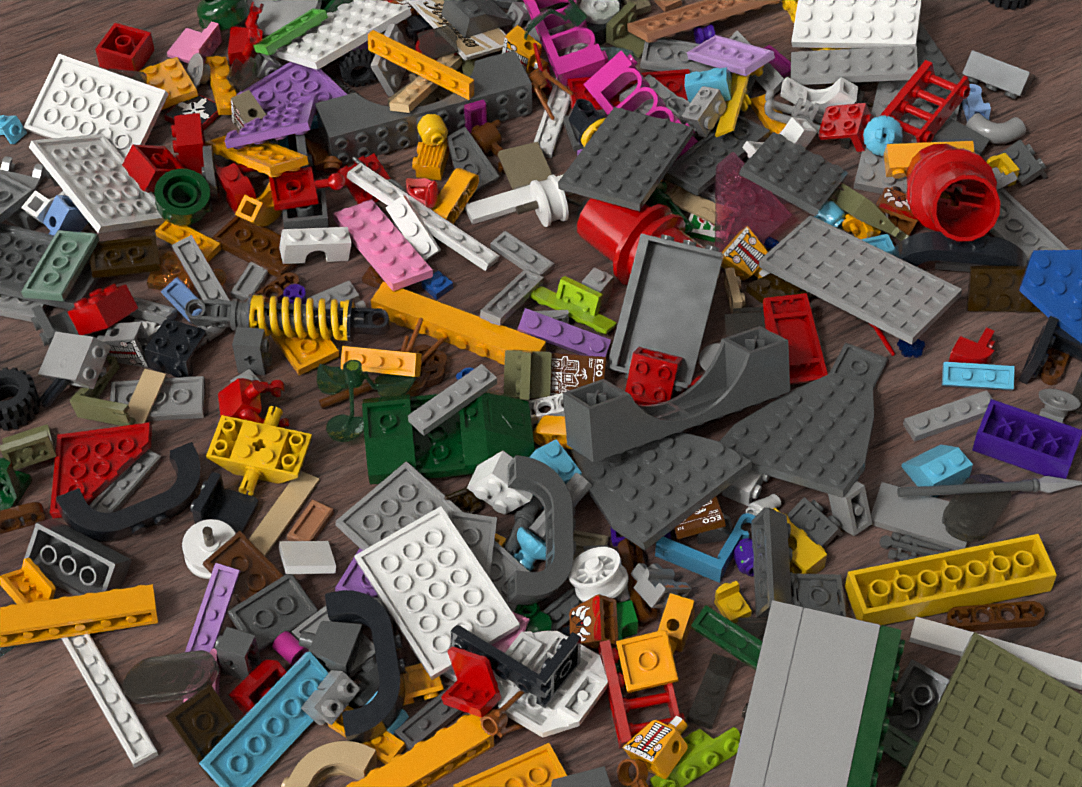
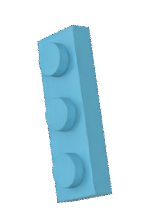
[942,362,1014,391]

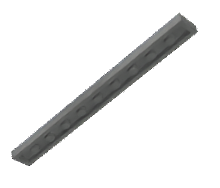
[394,586,583,751]

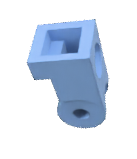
[961,84,991,122]

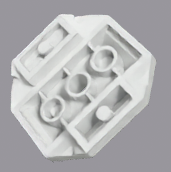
[493,631,608,738]

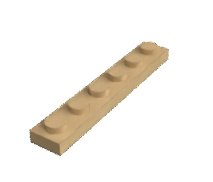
[389,53,462,113]

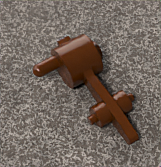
[470,120,506,174]

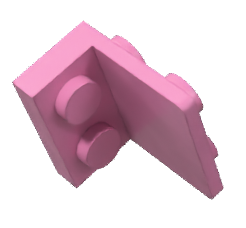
[167,22,222,63]

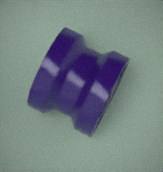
[694,24,715,44]
[283,284,307,304]

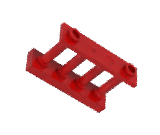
[880,60,971,143]
[598,631,686,749]

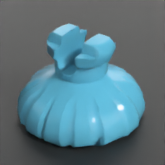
[863,115,903,156]
[513,527,546,571]

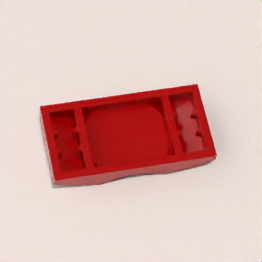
[763,293,828,385]

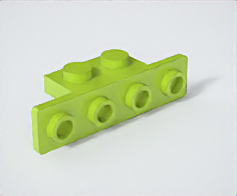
[530,276,616,334]
[649,727,741,787]

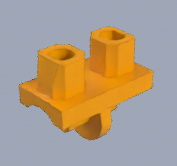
[842,214,881,239]

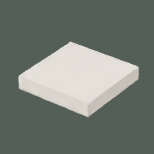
[279,541,336,574]

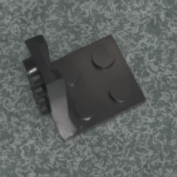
[1018,316,1082,385]
[450,625,581,708]

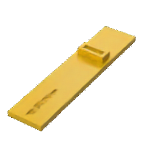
[715,73,750,137]

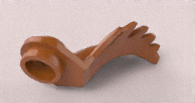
[288,133,342,173]

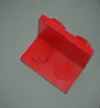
[625,347,683,404]

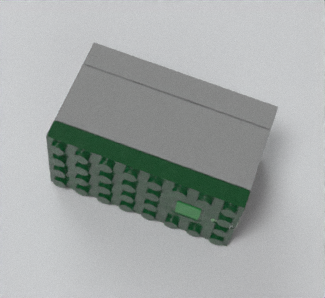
[729,600,905,787]

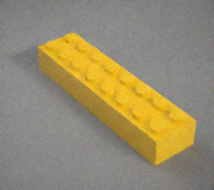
[845,534,1057,626]

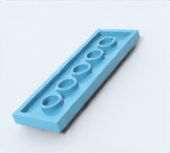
[199,652,328,787]

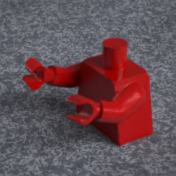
[228,2,264,68]
[218,378,290,429]

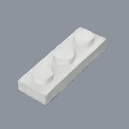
[386,195,441,261]

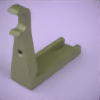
[830,183,909,241]
[69,356,136,426]

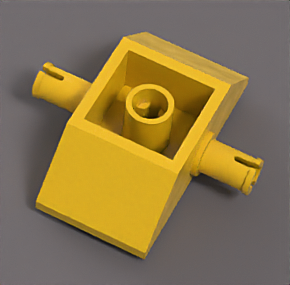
[206,406,313,496]

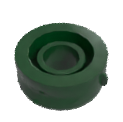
[197,0,250,31]
[155,169,210,226]

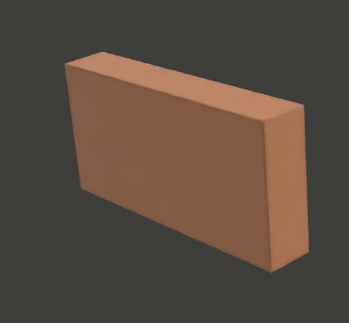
[287,499,334,541]

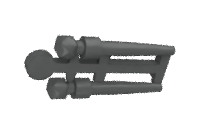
[879,532,950,561]

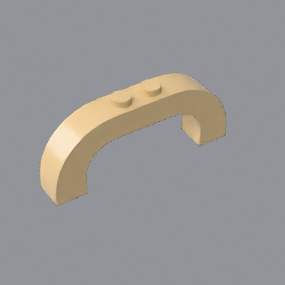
[281,741,378,787]

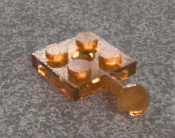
[147,249,227,292]

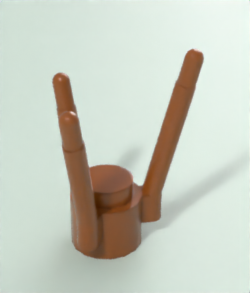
[528,68,573,120]
[401,318,445,365]
[480,690,526,737]

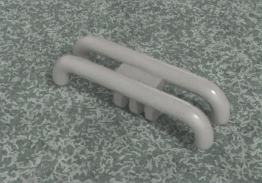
[764,89,823,133]

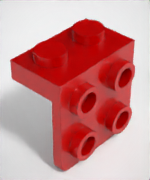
[818,103,874,152]
[337,153,391,204]
[441,646,502,718]

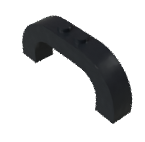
[892,232,1027,267]
[56,442,200,541]
[325,590,407,743]

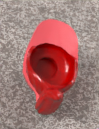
[406,178,440,209]

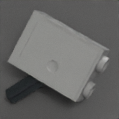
[38,332,111,408]

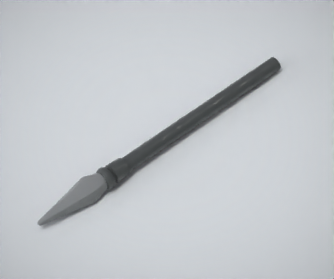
[897,476,1082,497]

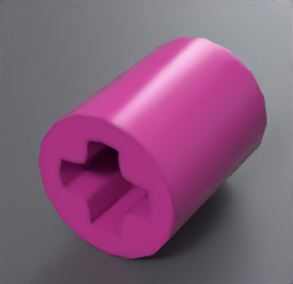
[272,631,308,666]

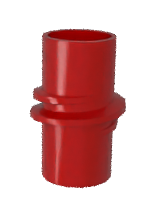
[906,144,1000,241]
[577,198,704,285]

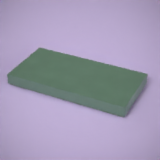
[21,230,100,301]

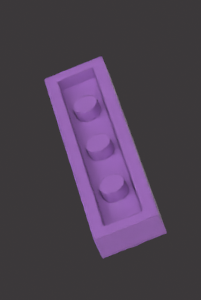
[517,308,611,357]
[182,563,241,666]

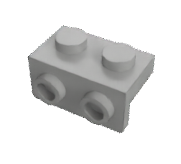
[682,86,727,138]

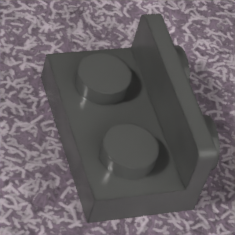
[787,497,843,548]

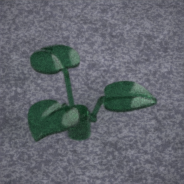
[524,0,588,41]
[317,360,416,442]

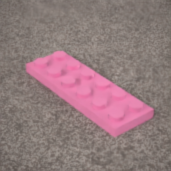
[333,200,433,291]

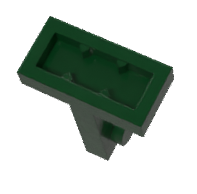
[0,457,32,511]

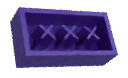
[972,399,1082,479]

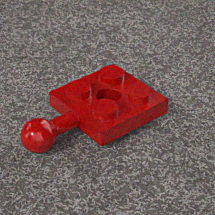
[268,167,345,211]

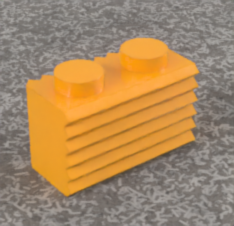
[412,138,450,180]

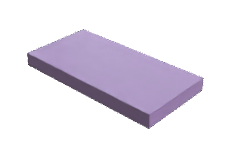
[687,35,775,76]

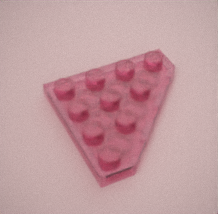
[715,152,792,252]

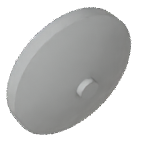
[245,0,322,38]

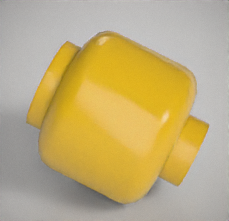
[417,114,448,146]

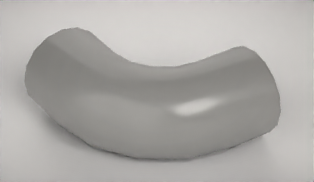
[966,113,1026,144]

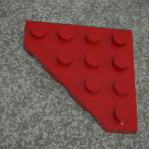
[50,422,152,519]

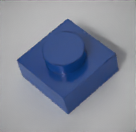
[421,271,453,300]

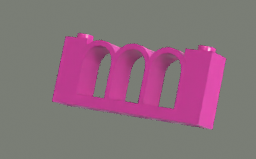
[523,0,609,86]
[584,51,698,160]

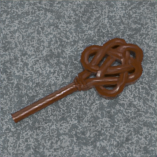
[318,344,447,409]

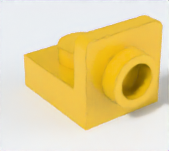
[987,153,1020,186]
[714,581,752,624]

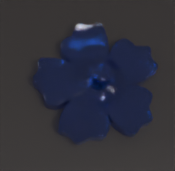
[897,339,925,358]

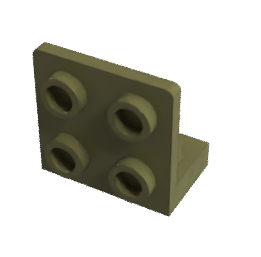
[606,1,645,58]
[0,424,56,470]

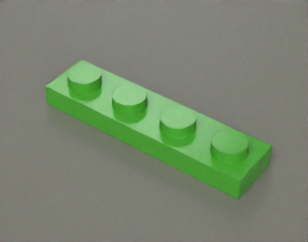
[253,8,328,55]

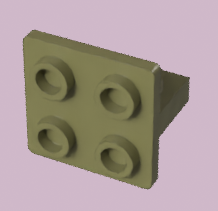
[503,350,552,400]

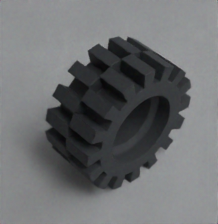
[339,48,376,87]

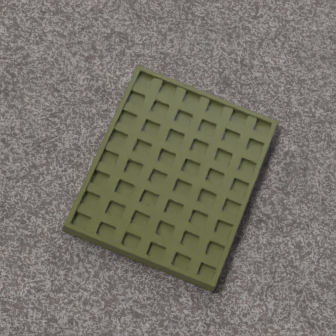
[896,632,1082,787]

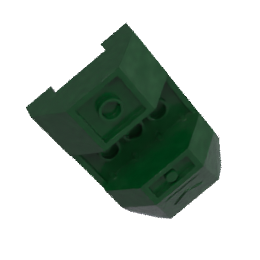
[362,390,535,485]

